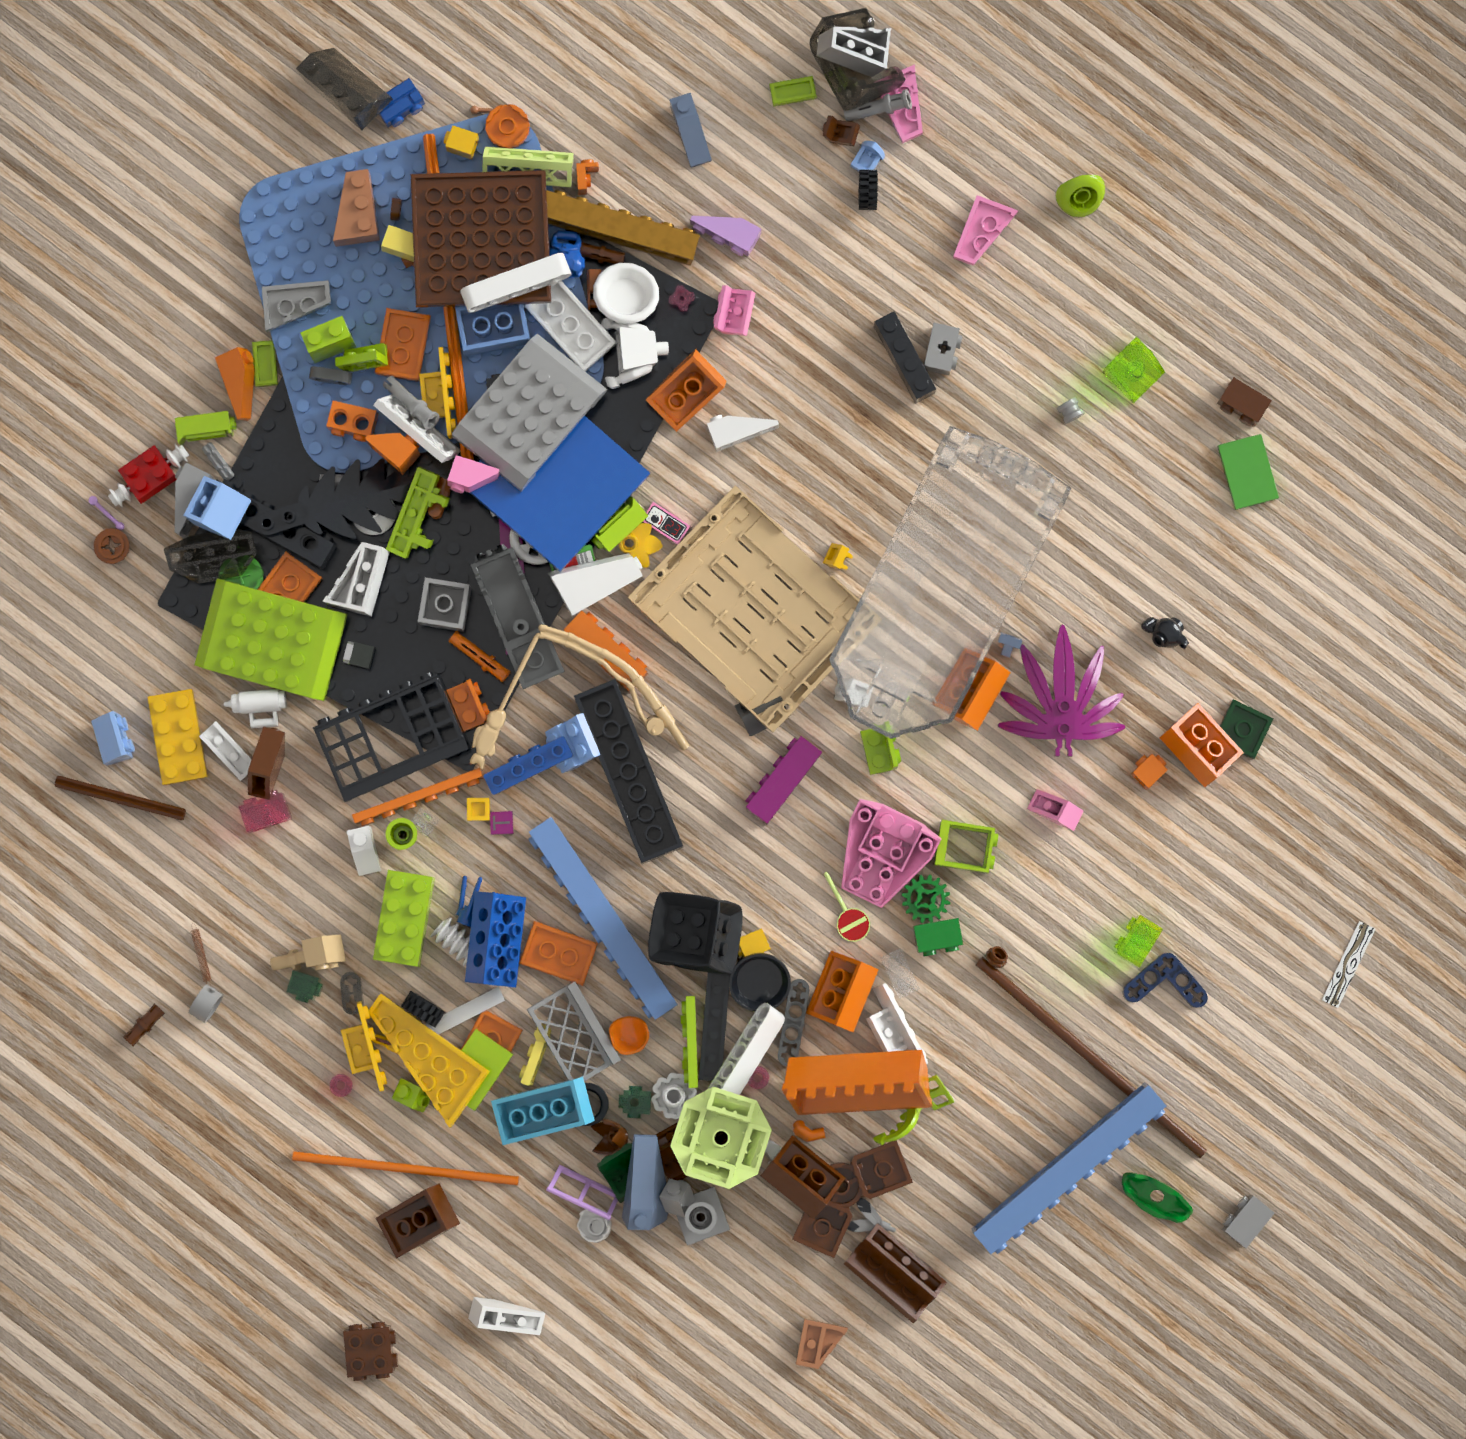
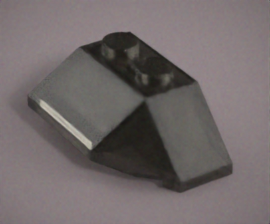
[164,529,257,583]

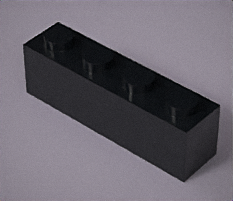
[873,311,936,404]

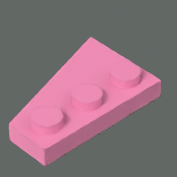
[874,64,923,144]
[953,195,1018,266]

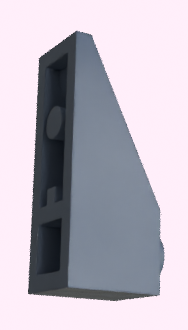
[669,93,712,168]

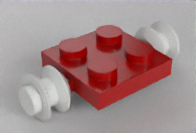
[108,443,190,507]

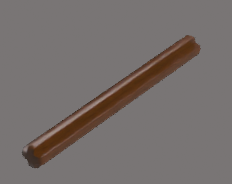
[55,776,186,821]

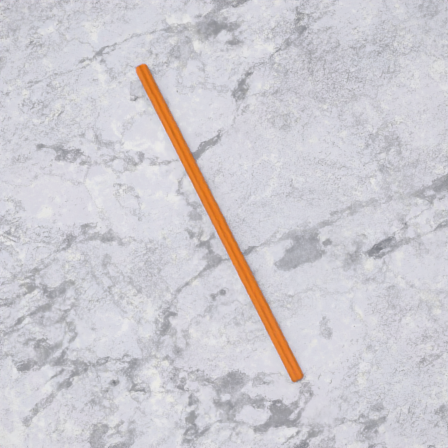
[423,134,474,461]

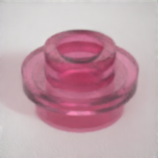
[748,1066,769,1089]
[330,1074,353,1097]

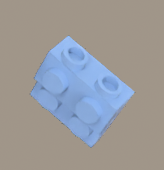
[545,713,600,773]

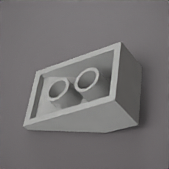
[175,463,215,541]

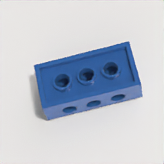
[465,891,526,988]

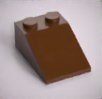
[376,1183,460,1258]

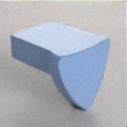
[850,140,885,171]

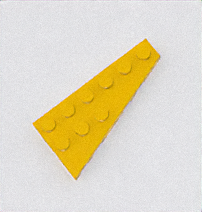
[369,993,490,1128]

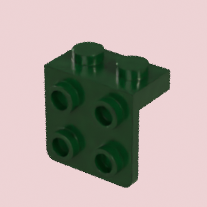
[597,1142,633,1204]

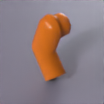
[793,1120,826,1142]

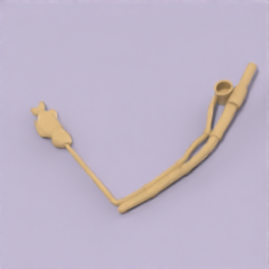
[470,624,690,770]

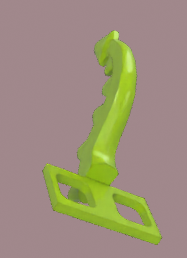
[873,1075,954,1145]

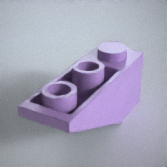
[690,216,761,256]

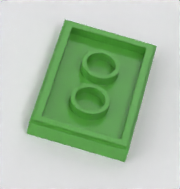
[1217,434,1279,510]

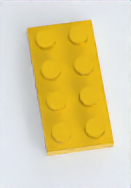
[147,689,208,785]

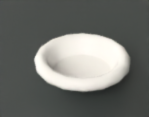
[593,263,659,324]

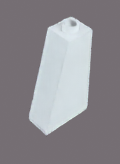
[548,553,643,616]

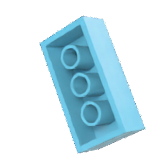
[491,1077,595,1145]

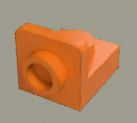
[576,159,599,195]

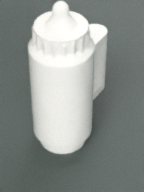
[224,689,287,729]

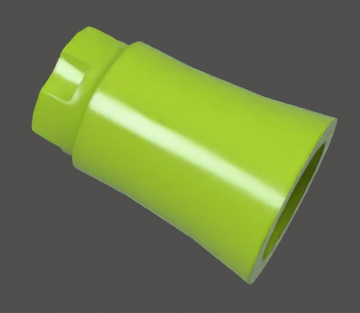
[385,818,417,850]

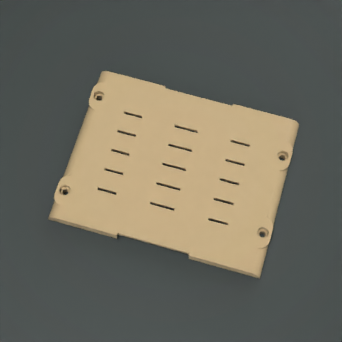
[628,485,881,733]

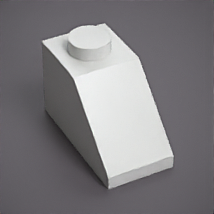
[347,826,381,876]

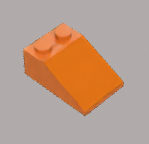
[646,349,726,432]

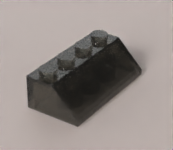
[296,48,393,130]

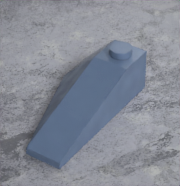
[622,1134,668,1230]

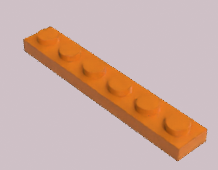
[352,768,484,827]

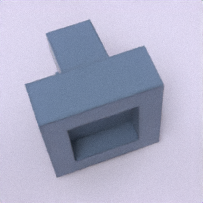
[998,632,1022,658]

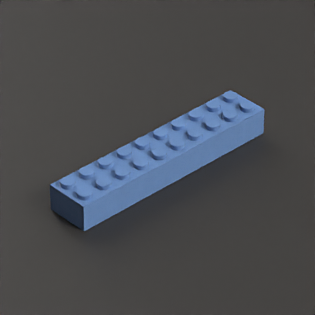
[972,1082,1166,1254]

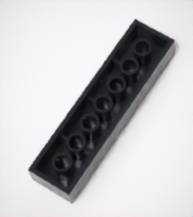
[574,679,684,864]

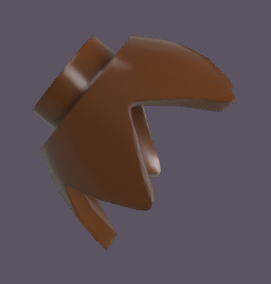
[591,1119,628,1157]

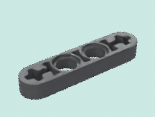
[778,979,809,1066]

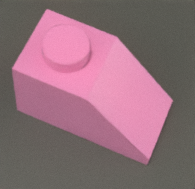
[447,455,499,493]
[1027,789,1083,831]

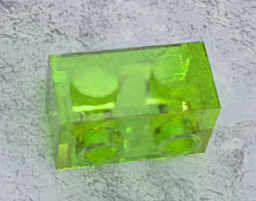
[1114,915,1163,968]

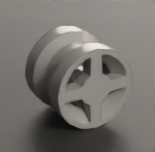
[1057,398,1085,424]

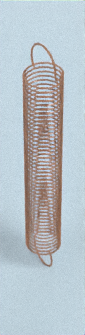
[191,923,211,984]

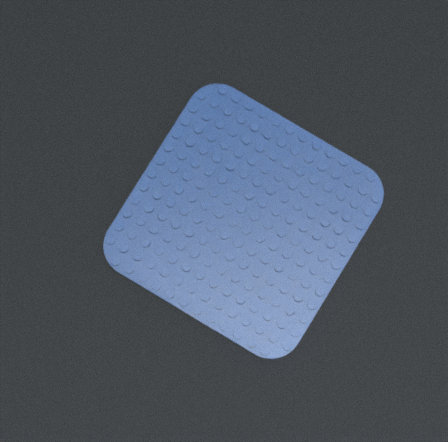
[239,114,604,473]

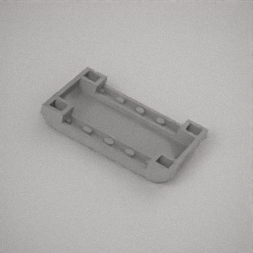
[452,334,607,492]

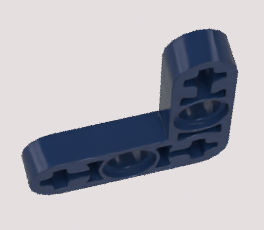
[1122,953,1208,1008]

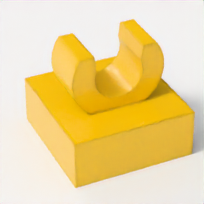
[823,543,853,570]
[467,798,490,821]

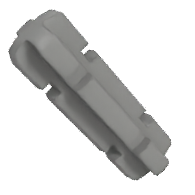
[202,442,234,481]

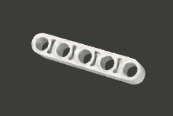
[460,253,572,313]
[708,1003,785,1095]

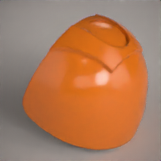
[609,1016,649,1055]

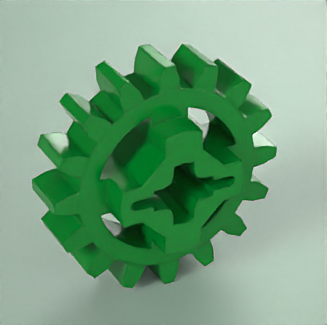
[901,875,950,923]

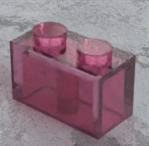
[238,790,292,833]

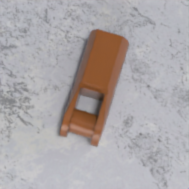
[587,269,602,310]
[428,477,451,519]

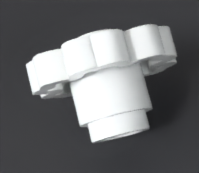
[651,1073,697,1119]

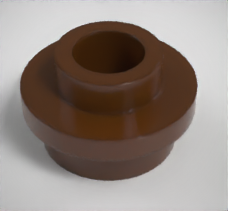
[986,946,1008,968]

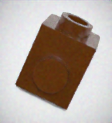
[823,115,860,147]

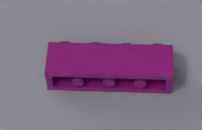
[745,736,822,825]

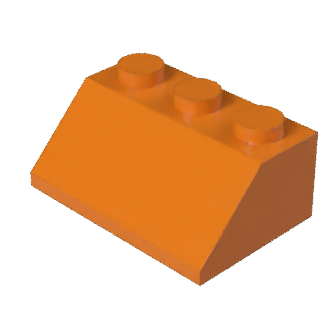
[933,649,1011,731]
[1159,703,1244,787]
[806,951,879,1033]

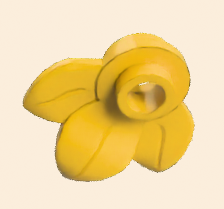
[618,523,663,568]

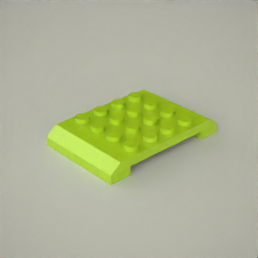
[194,578,348,701]

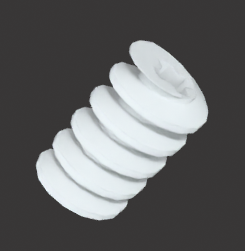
[430,917,470,966]

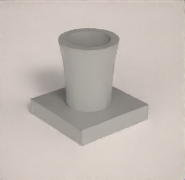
[676,1186,730,1245]

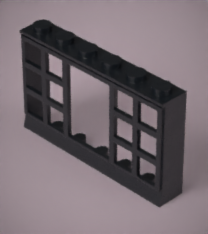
[313,672,471,802]

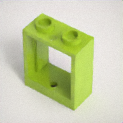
[934,820,998,874]

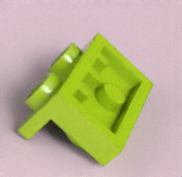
[335,343,388,372]

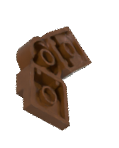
[792,1140,913,1258]

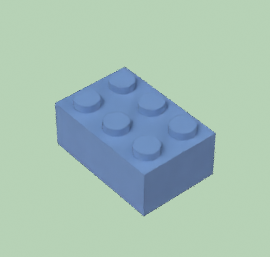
[455,304,530,356]

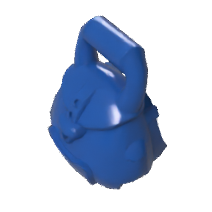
[549,230,585,278]

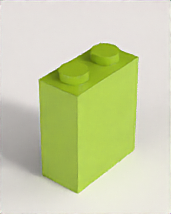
[300,316,356,363]

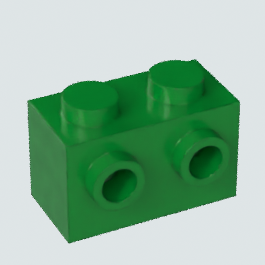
[913,918,963,957]

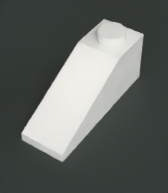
[707,415,779,452]
[468,1297,545,1335]

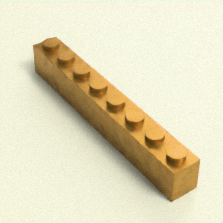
[546,190,700,266]

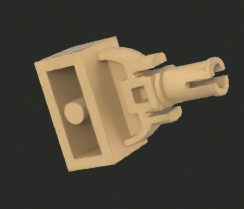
[270,934,346,971]

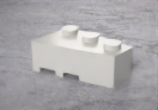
[322,542,390,617]

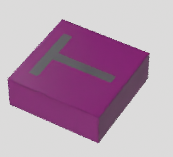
[490,811,514,835]

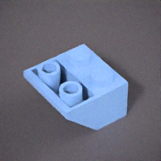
[183,476,251,540]
[91,711,135,766]

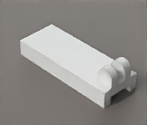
[199,721,252,781]

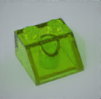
[1102,336,1165,404]

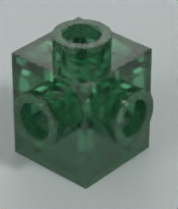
[618,1086,651,1118]

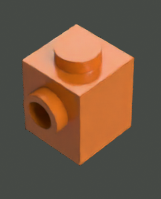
[1131,754,1168,790]

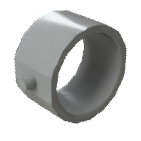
[188,984,224,1023]

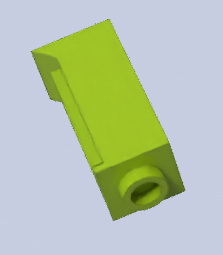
[175,411,237,445]
[591,496,648,552]

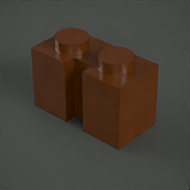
[1217,377,1272,426]

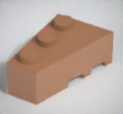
[333,169,380,247]

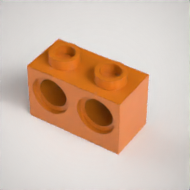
[326,400,379,442]

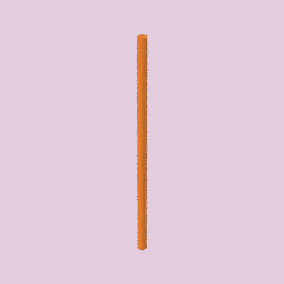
[292,1151,519,1185]

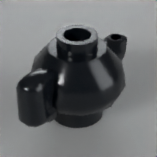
[1141,617,1189,649]

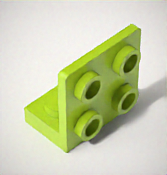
[860,722,901,775]

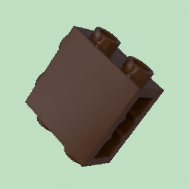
[343,1322,398,1381]

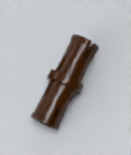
[580,242,626,264]
[123,1003,165,1047]

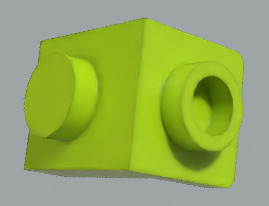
[391,1078,430,1112]

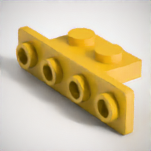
[419,347,456,439]
[341,1001,388,1092]

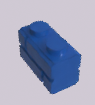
[372,78,425,128]

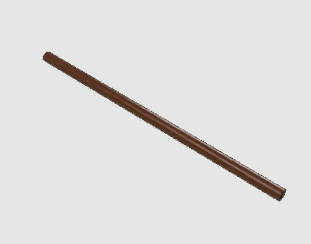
[976,956,1207,1158]

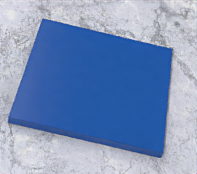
[470,416,650,572]

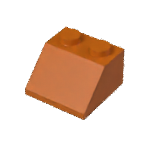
[365,433,420,475]

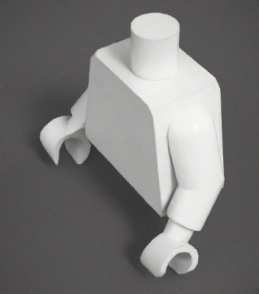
[601,318,669,389]

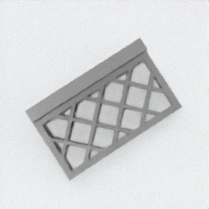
[527,981,621,1081]

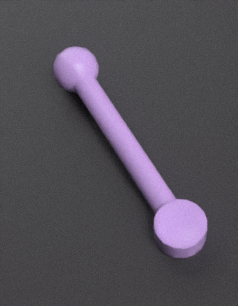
[88,496,125,531]

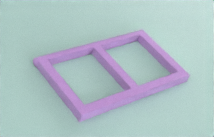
[546,1165,618,1220]

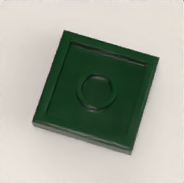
[1220,699,1274,759]

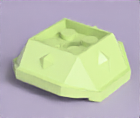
[670,1087,772,1189]

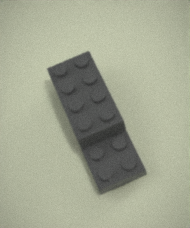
[471,544,565,689]

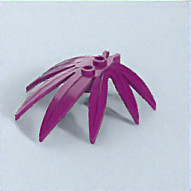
[998,624,1125,757]

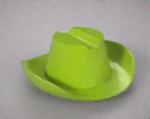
[1056,175,1105,218]

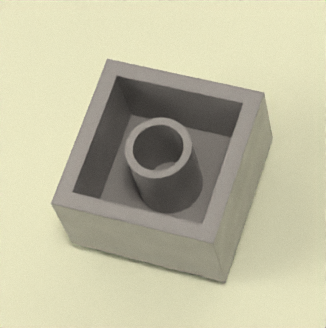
[418,577,472,632]

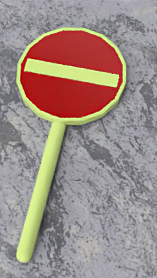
[824,872,870,942]

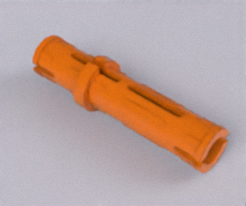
[448,631,511,682]

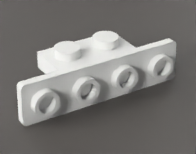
[866,983,928,1064]

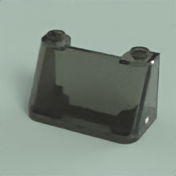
[809,8,906,111]

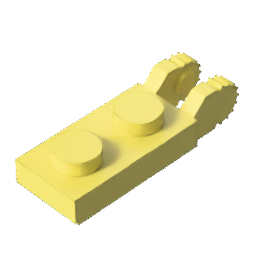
[519,1023,552,1086]

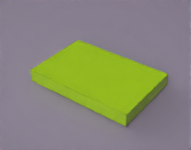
[461,1029,514,1111]

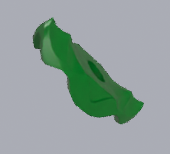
[1122,1172,1193,1223]

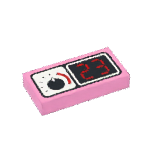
[642,502,691,545]

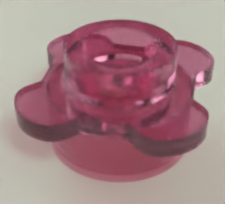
[669,285,695,312]

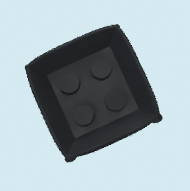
[648,892,743,974]

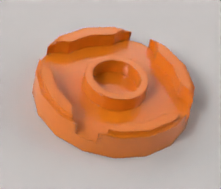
[485,104,530,148]

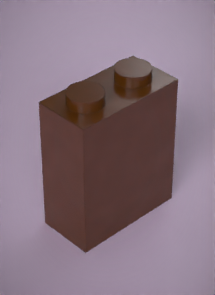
[248,727,285,800]

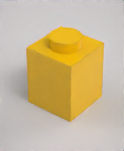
[443,125,479,160]
[738,928,771,957]

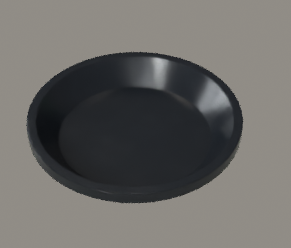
[729,953,791,1012]

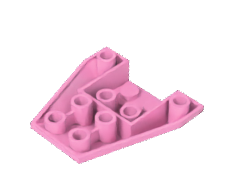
[841,799,941,908]

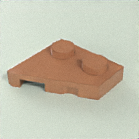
[796,1319,848,1369]

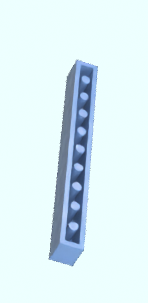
[528,817,678,1020]

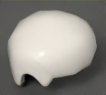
[577,1208,612,1243]

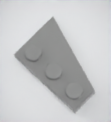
[262,280,331,332]

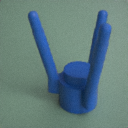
[456,876,495,927]

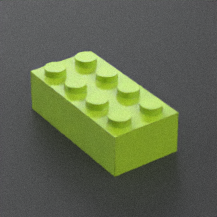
[373,870,435,967]

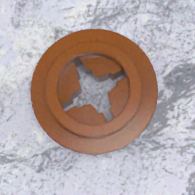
[94,528,130,564]

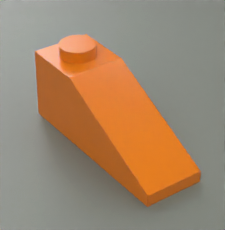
[215,347,255,421]

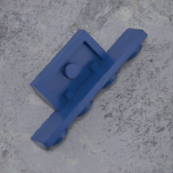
[484,736,573,795]

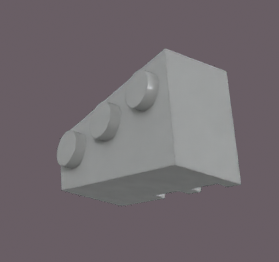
[817,27,891,77]

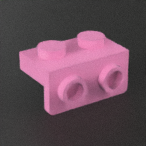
[713,285,755,336]

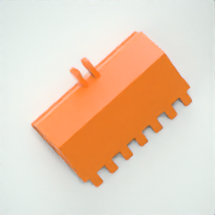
[782,1050,932,1115]

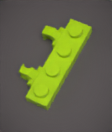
[386,467,450,559]
[681,996,698,1088]

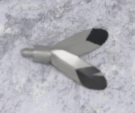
[847,1198,896,1232]

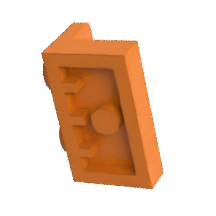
[446,679,490,732]

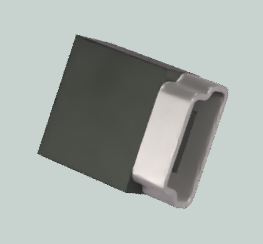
[343,641,375,670]

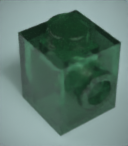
[286,970,323,1003]

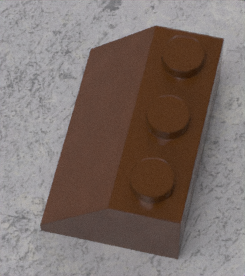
[760,1135,845,1219]

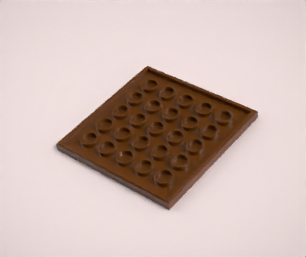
[410,170,551,308]

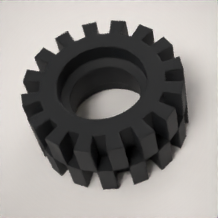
[858,170,878,210]
[401,991,445,1028]

